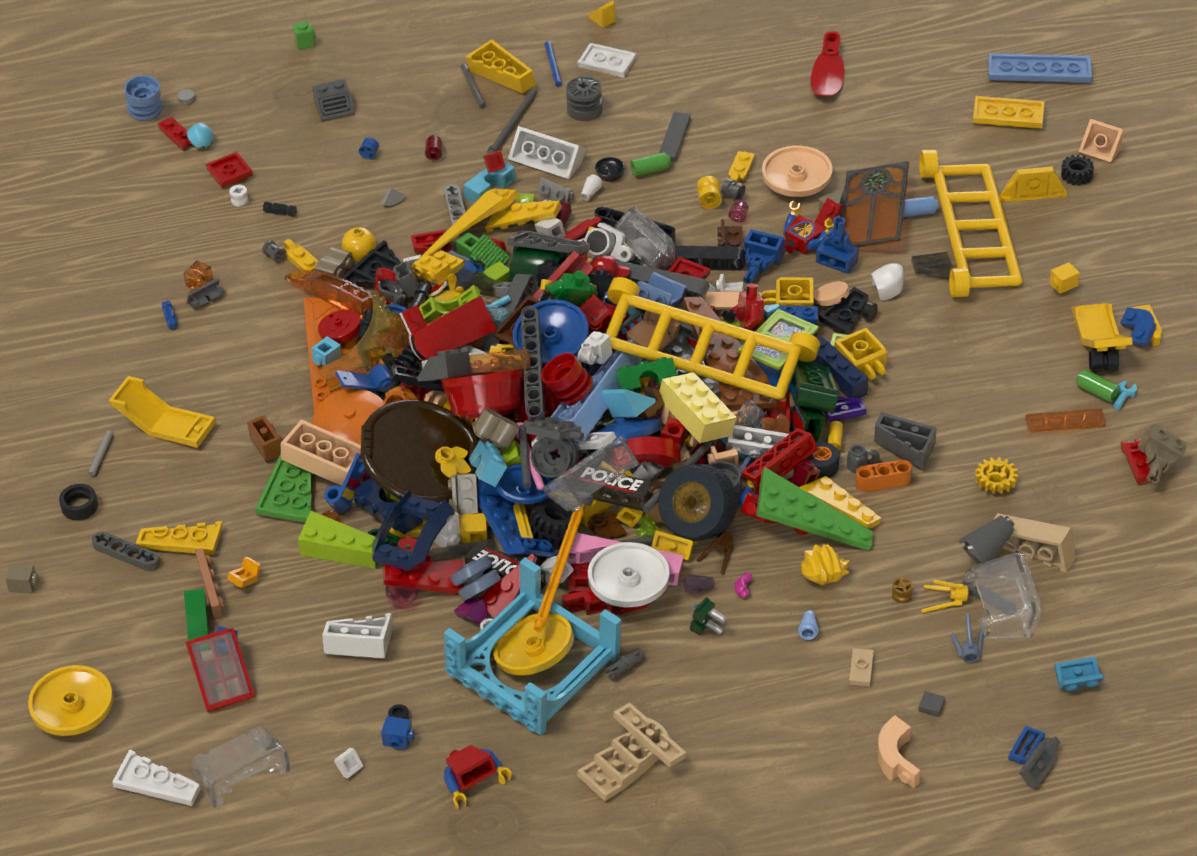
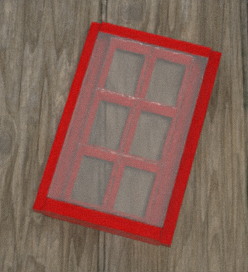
[185,628,255,712]

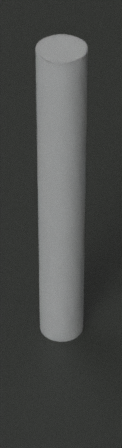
[88,431,113,477]

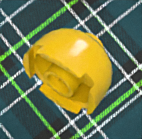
[341,227,377,262]

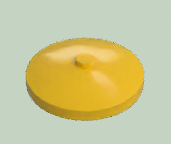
[493,613,574,675]
[28,665,113,736]

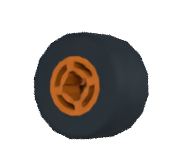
[805,442,840,478]

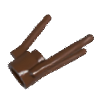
[697,531,734,575]

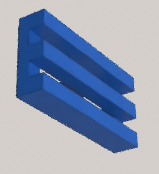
[1008,725,1045,765]

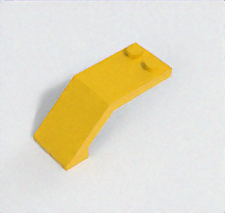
[1071,303,1133,351]
[109,376,217,448]

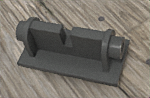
[187,279,225,309]

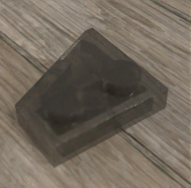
[911,252,953,280]

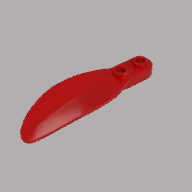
[811,31,844,97]

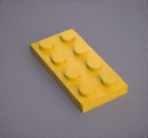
[973,96,1045,129]

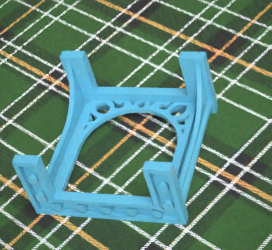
[444,558,621,736]

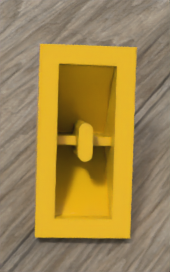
[587,0,616,28]

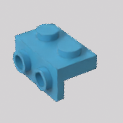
[1054,657,1104,691]

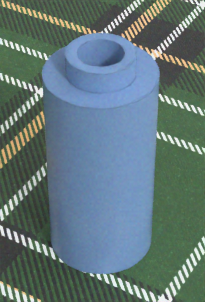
[897,196,938,218]

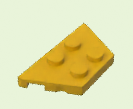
[999,166,1067,203]

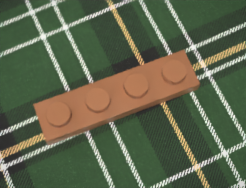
[195,548,224,620]

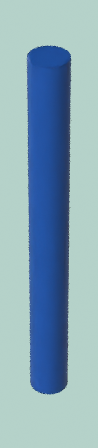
[544,41,562,87]

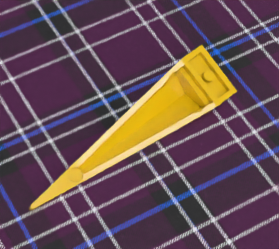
[411,188,519,269]

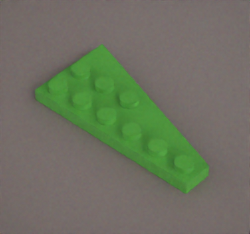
[255,427,312,523]
[756,467,873,551]

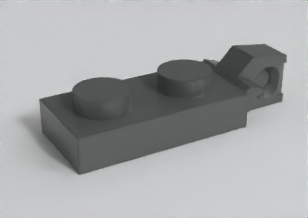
[1019,736,1061,788]

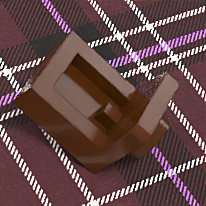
[637,388,664,418]

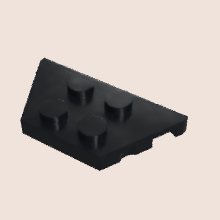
[340,240,401,288]

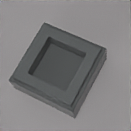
[918,691,945,717]

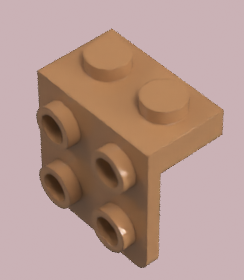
[626,311,681,352]

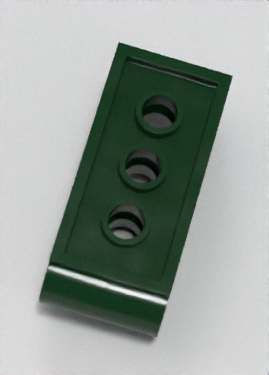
[789,360,838,413]

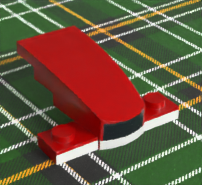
[399,296,497,361]

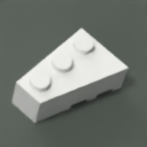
[322,613,393,658]

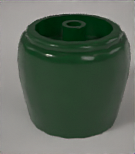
[509,246,567,282]

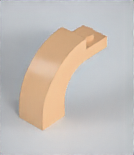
[877,715,921,788]

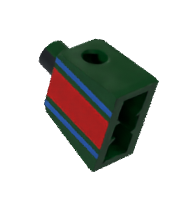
[790,405,825,443]

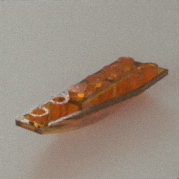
[285,270,388,320]

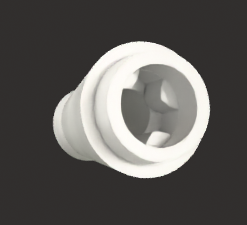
[580,175,602,201]

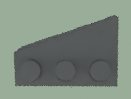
[874,412,937,470]

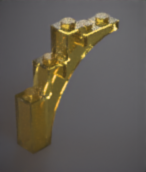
[321,290,405,393]

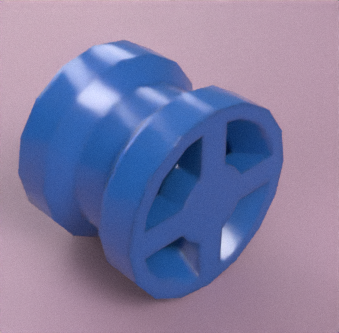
[359,137,379,159]

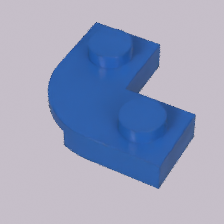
[1120,307,1156,347]

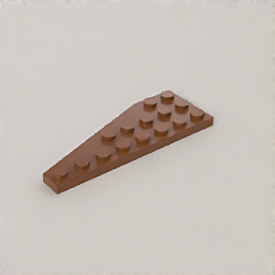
[682,297,777,410]

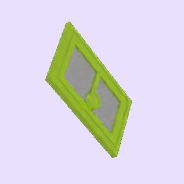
[737,309,819,370]

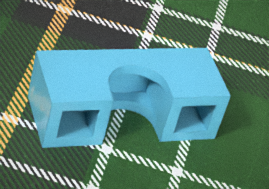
[464,161,516,203]
[469,439,507,487]

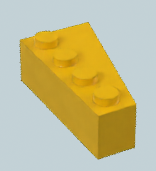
[466,39,536,94]

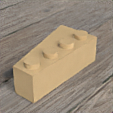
[993,513,1076,573]

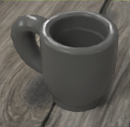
[847,444,880,473]

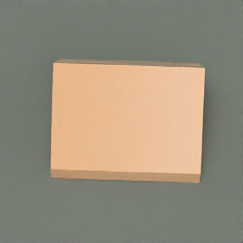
[1078,119,1124,163]

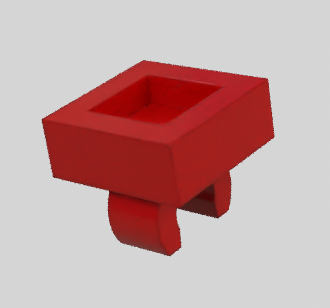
[483,150,506,173]

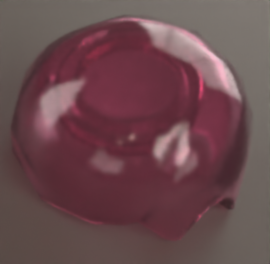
[385,585,417,606]

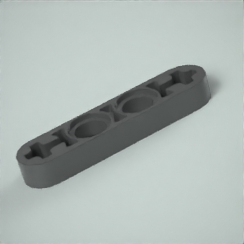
[92,532,160,571]

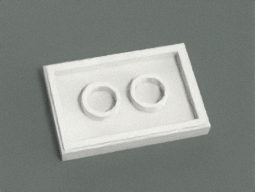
[577,43,637,78]

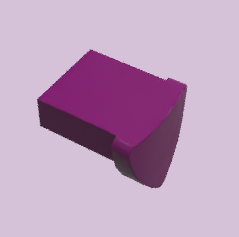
[454,599,487,623]

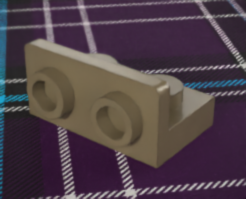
[448,473,478,514]

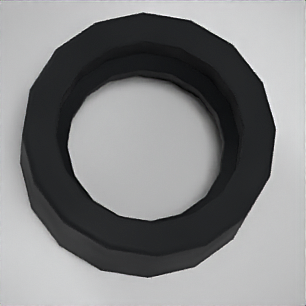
[59,484,98,520]

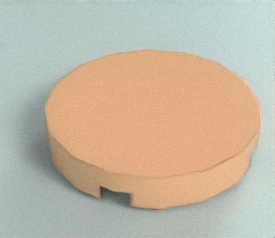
[813,281,850,306]

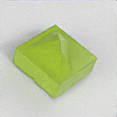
[515,193,535,203]

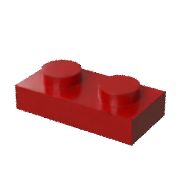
[815,197,844,228]

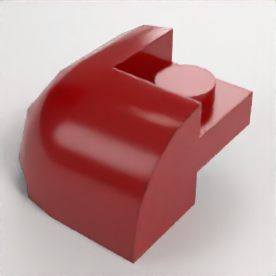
[578,294,614,335]

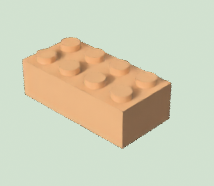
[281,420,361,486]

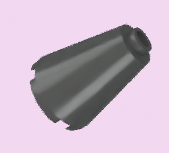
[958,516,1015,570]

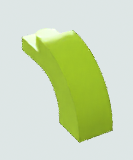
[419,285,481,323]

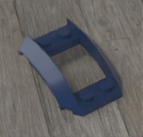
[372,489,455,571]

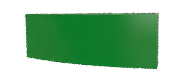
[184,588,210,652]

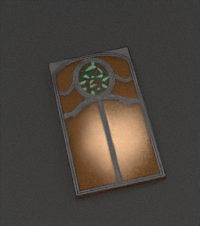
[841,161,909,248]

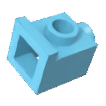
[311,337,341,367]

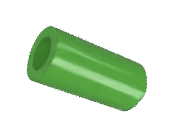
[630,152,671,177]
[1076,370,1120,403]

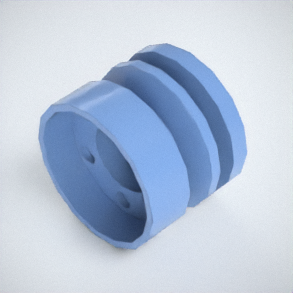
[124,75,163,121]

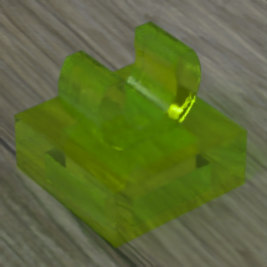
[634,514,659,538]

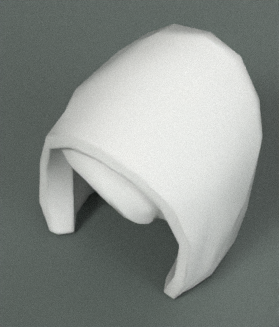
[870,263,904,301]

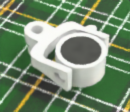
[584,223,636,262]

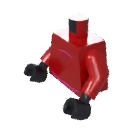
[721,284,764,340]

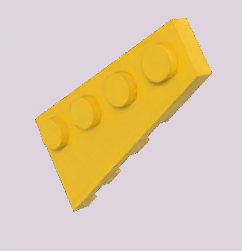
[485,201,562,233]
[799,476,882,529]

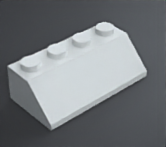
[508,126,587,179]

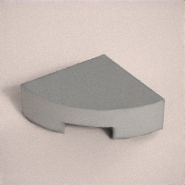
[381,187,405,206]

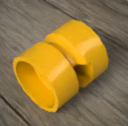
[697,176,722,209]

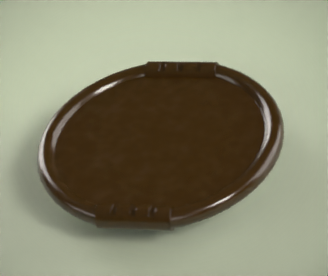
[360,399,479,503]

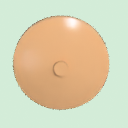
[762,146,832,197]

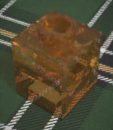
[183,260,213,289]

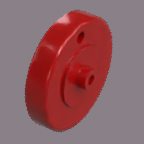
[318,309,361,344]

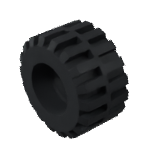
[529,497,579,548]

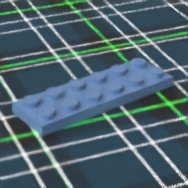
[988,54,1092,83]

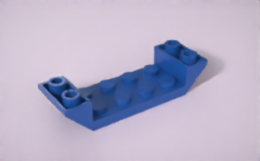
[477,479,557,558]

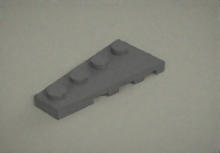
[508,231,590,256]

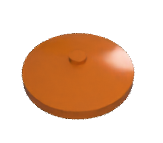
[312,389,384,445]

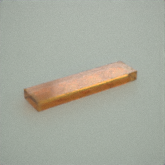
[469,348,530,374]
[1025,408,1106,433]

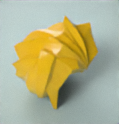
[801,543,850,586]

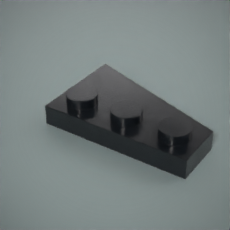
[819,287,869,335]

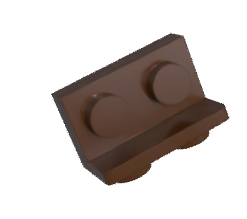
[717,219,743,248]

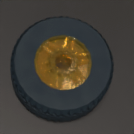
[658,464,737,540]

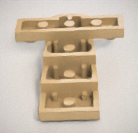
[577,703,686,801]

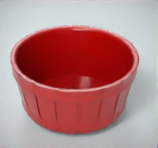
[440,368,524,419]

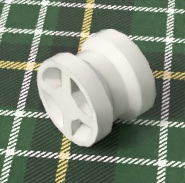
[229,185,249,207]

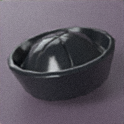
[595,157,625,182]

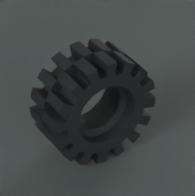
[1061,155,1094,186]

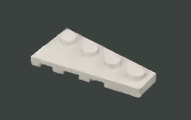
[112,749,201,806]

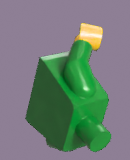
[540,271,598,307]

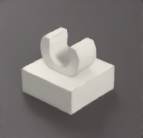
[334,748,363,778]

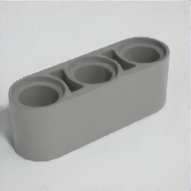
[631,461,668,488]

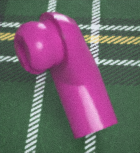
[734,572,753,598]

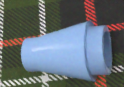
[798,610,819,640]

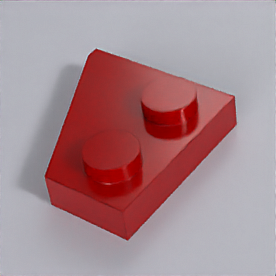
[411,229,452,255]

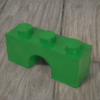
[615,357,678,394]

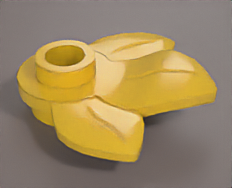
[435,447,471,478]

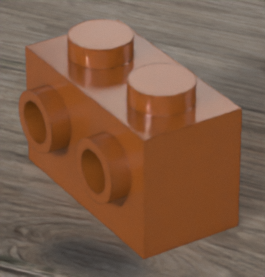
[247,415,283,462]

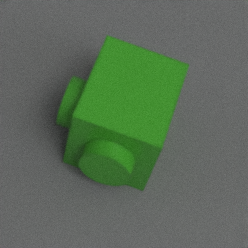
[293,21,316,50]

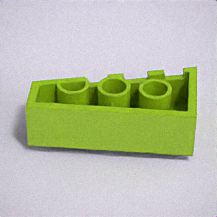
[298,511,378,569]

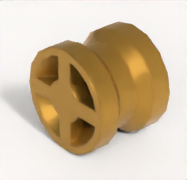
[892,577,913,603]

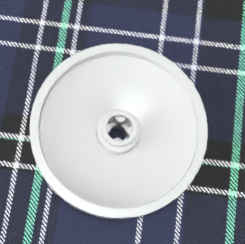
[588,542,669,607]

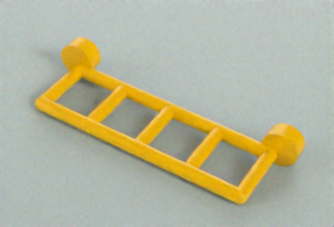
[919,150,1023,298]
[606,277,820,400]

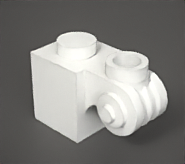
[577,331,612,365]

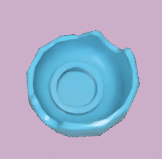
[187,123,214,148]

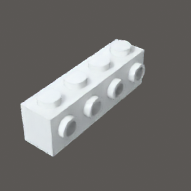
[725,425,802,464]

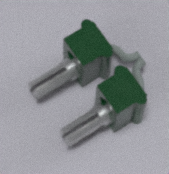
[690,597,727,635]

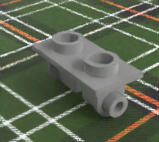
[538,177,575,204]

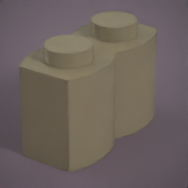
[315,247,353,283]
[473,407,519,449]

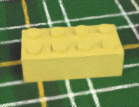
[659,372,737,443]

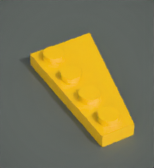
[136,521,223,555]

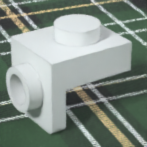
[716,274,744,292]

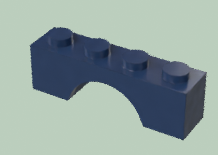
[811,335,868,398]
[353,478,423,535]

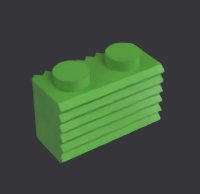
[469,234,511,270]

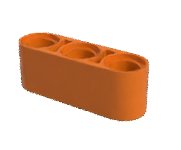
[856,460,912,492]

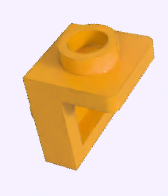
[227,557,261,588]

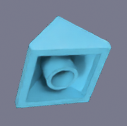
[602,389,656,417]

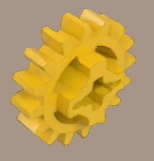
[975,457,1018,494]

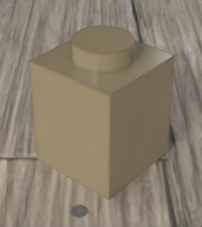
[5,564,39,593]

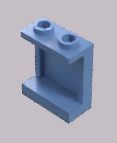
[637,272,687,307]

